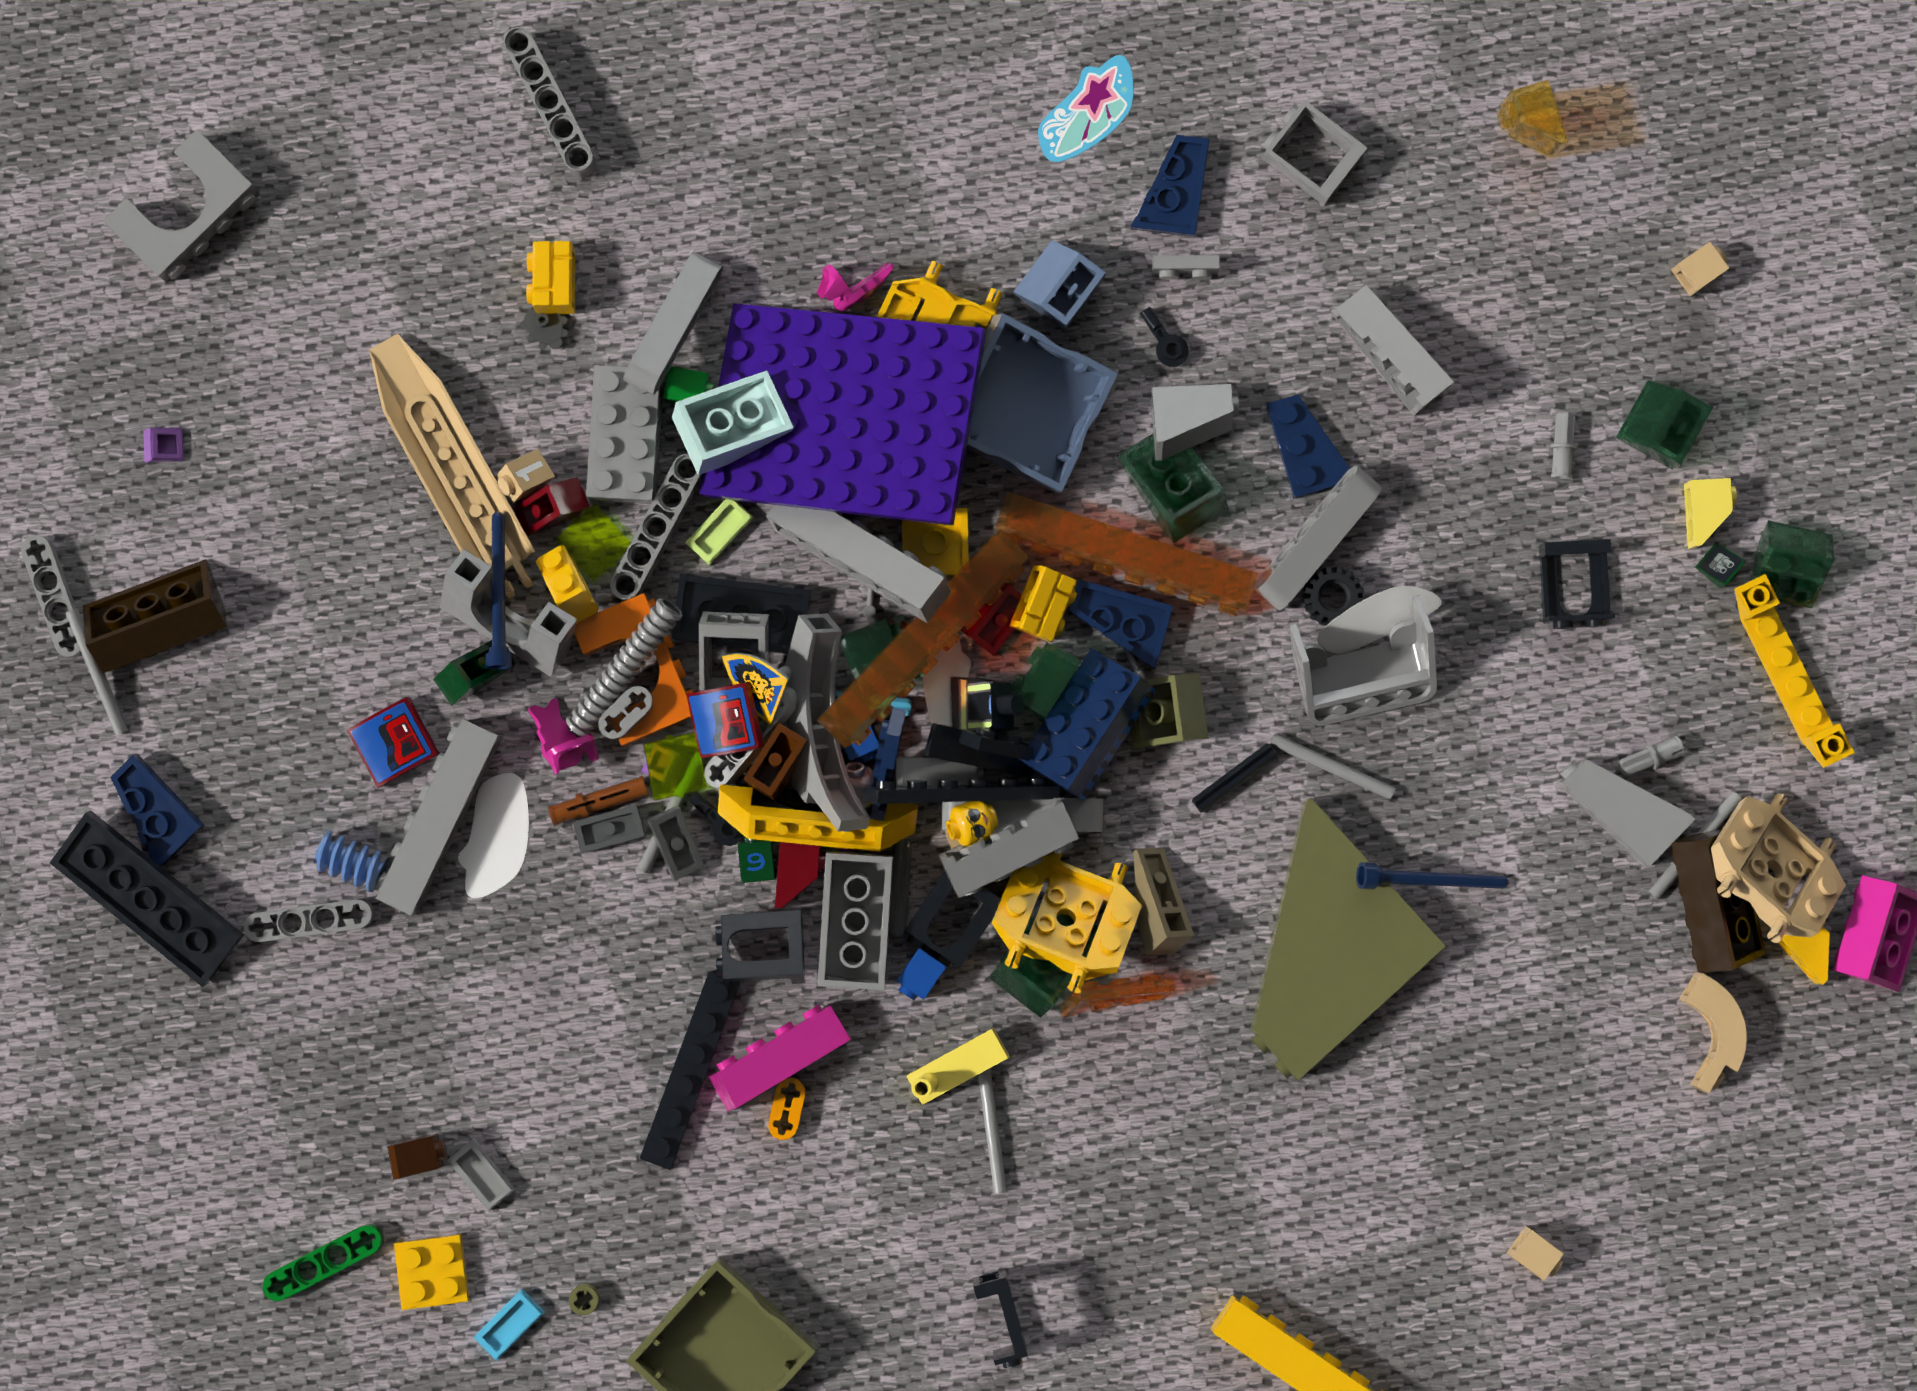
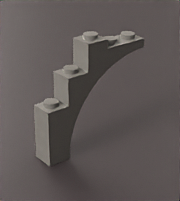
[785,613,870,832]

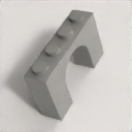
[103,130,259,282]
[440,549,577,677]

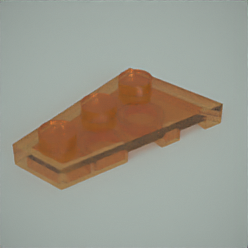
[1060,975,1176,1018]

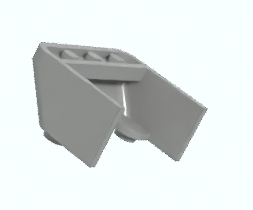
[1290,595,1437,726]

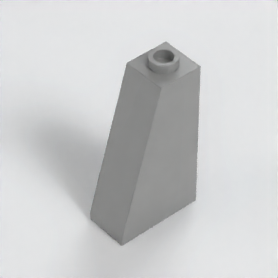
[1557,759,1696,867]

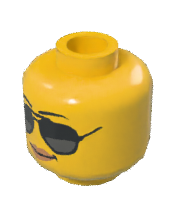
[946,801,998,847]

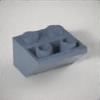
[1013,240,1106,332]

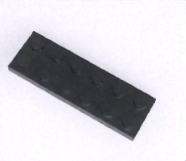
[50,811,244,987]

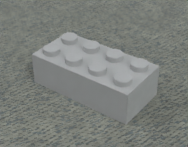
[586,365,663,504]
[818,850,894,990]

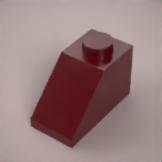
[512,477,590,537]
[775,842,826,908]

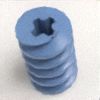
[314,830,389,892]

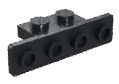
[924,723,1034,777]

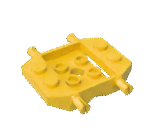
[877,261,1003,330]
[992,851,1142,993]

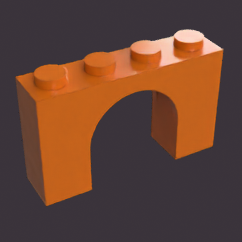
[574,593,693,747]

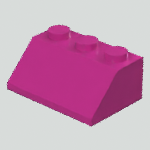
[1833,875,1917,992]

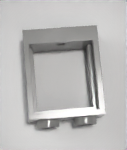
[1262,100,1367,206]
[699,612,769,690]

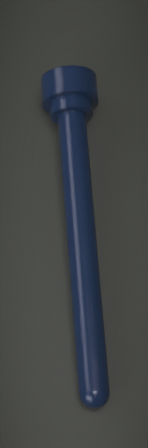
[486,511,512,670]
[1356,862,1509,890]

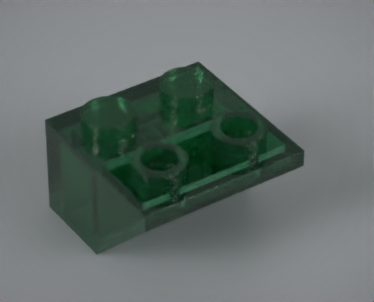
[1615,380,1713,470]
[1750,520,1835,609]

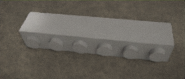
[766,505,951,623]
[375,719,502,916]

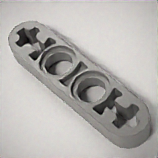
[21,535,82,658]
[704,687,798,788]
[244,899,375,942]

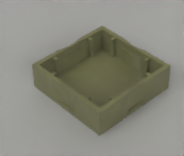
[626,1256,817,1391]

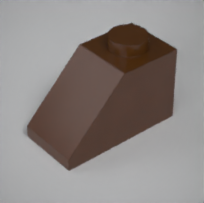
[744,723,808,802]
[387,1133,448,1180]

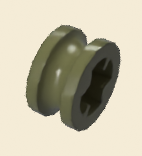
[569,1283,600,1315]

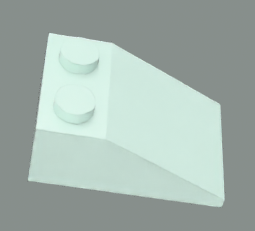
[672,370,794,475]

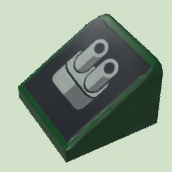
[1694,542,1746,588]

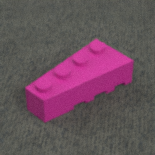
[708,1004,851,1111]

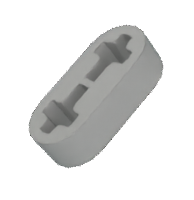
[598,686,654,740]

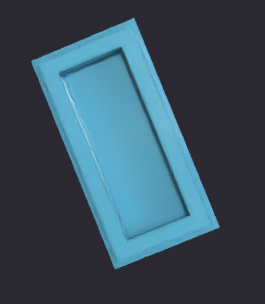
[473,1289,545,1361]

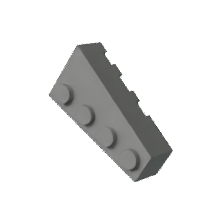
[1332,285,1454,416]
[939,800,1079,898]

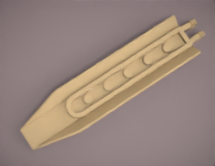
[369,334,536,599]

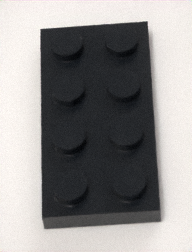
[671,574,811,654]

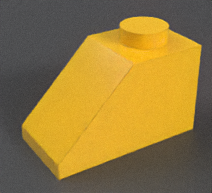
[1772,922,1830,985]

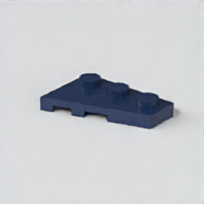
[1131,135,1209,238]
[1266,395,1350,499]
[1069,579,1173,670]
[870,708,906,821]
[110,754,205,867]

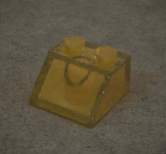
[1497,80,1568,159]

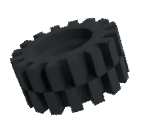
[1303,566,1364,626]

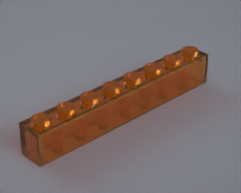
[995,492,1259,617]
[817,529,1029,748]

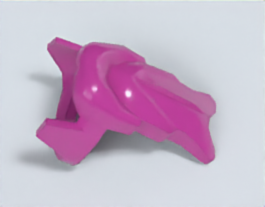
[816,262,894,311]
[528,698,599,775]

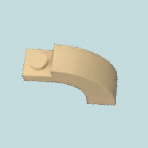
[1679,972,1747,1094]

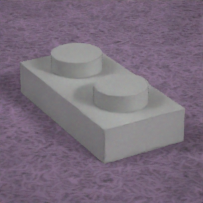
[1152,255,1220,280]

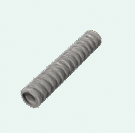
[566,598,682,736]

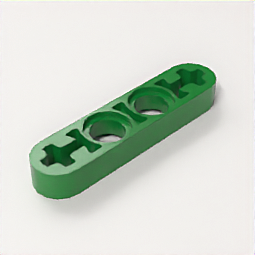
[262,1224,384,1301]

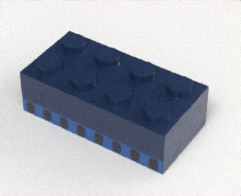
[1020,648,1156,801]

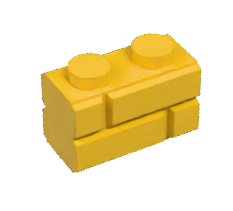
[526,241,575,314]
[535,545,599,624]
[1009,565,1077,642]

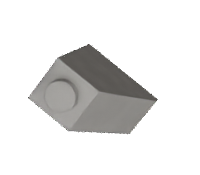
[1151,384,1239,461]
[896,758,983,786]

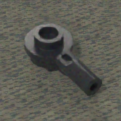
[1140,307,1188,367]
[689,791,744,846]

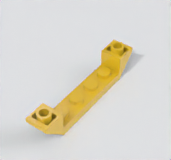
[1734,574,1855,768]
[718,784,918,852]

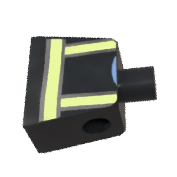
[951,677,1024,734]

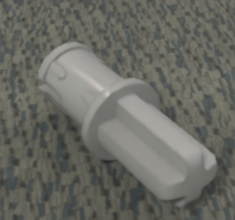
[1550,413,1577,479]
[1618,736,1685,777]

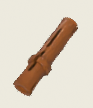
[548,776,649,826]

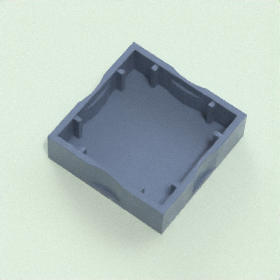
[967,313,1118,492]

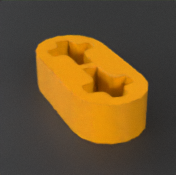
[768,1077,806,1140]

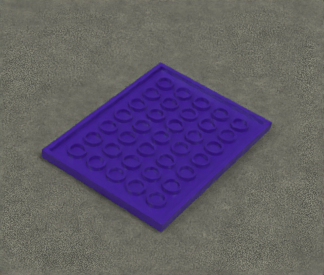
[699,303,986,526]

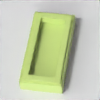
[685,499,754,565]

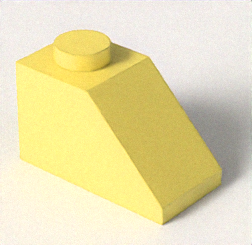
[1684,478,1737,549]

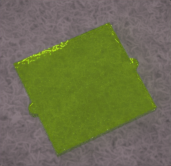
[555,503,631,582]
[643,732,707,801]

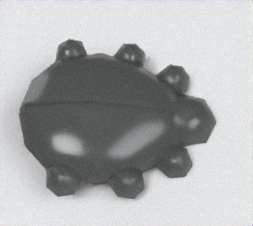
[519,307,568,349]

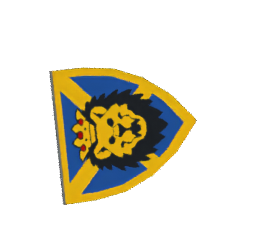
[722,653,792,725]

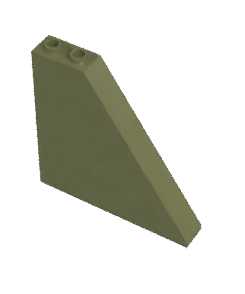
[1251,798,1446,1081]

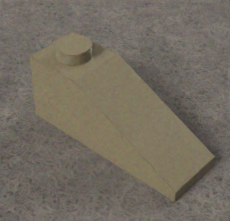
[1133,848,1194,956]

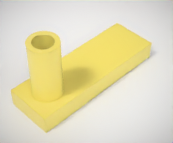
[907,1028,1010,1105]

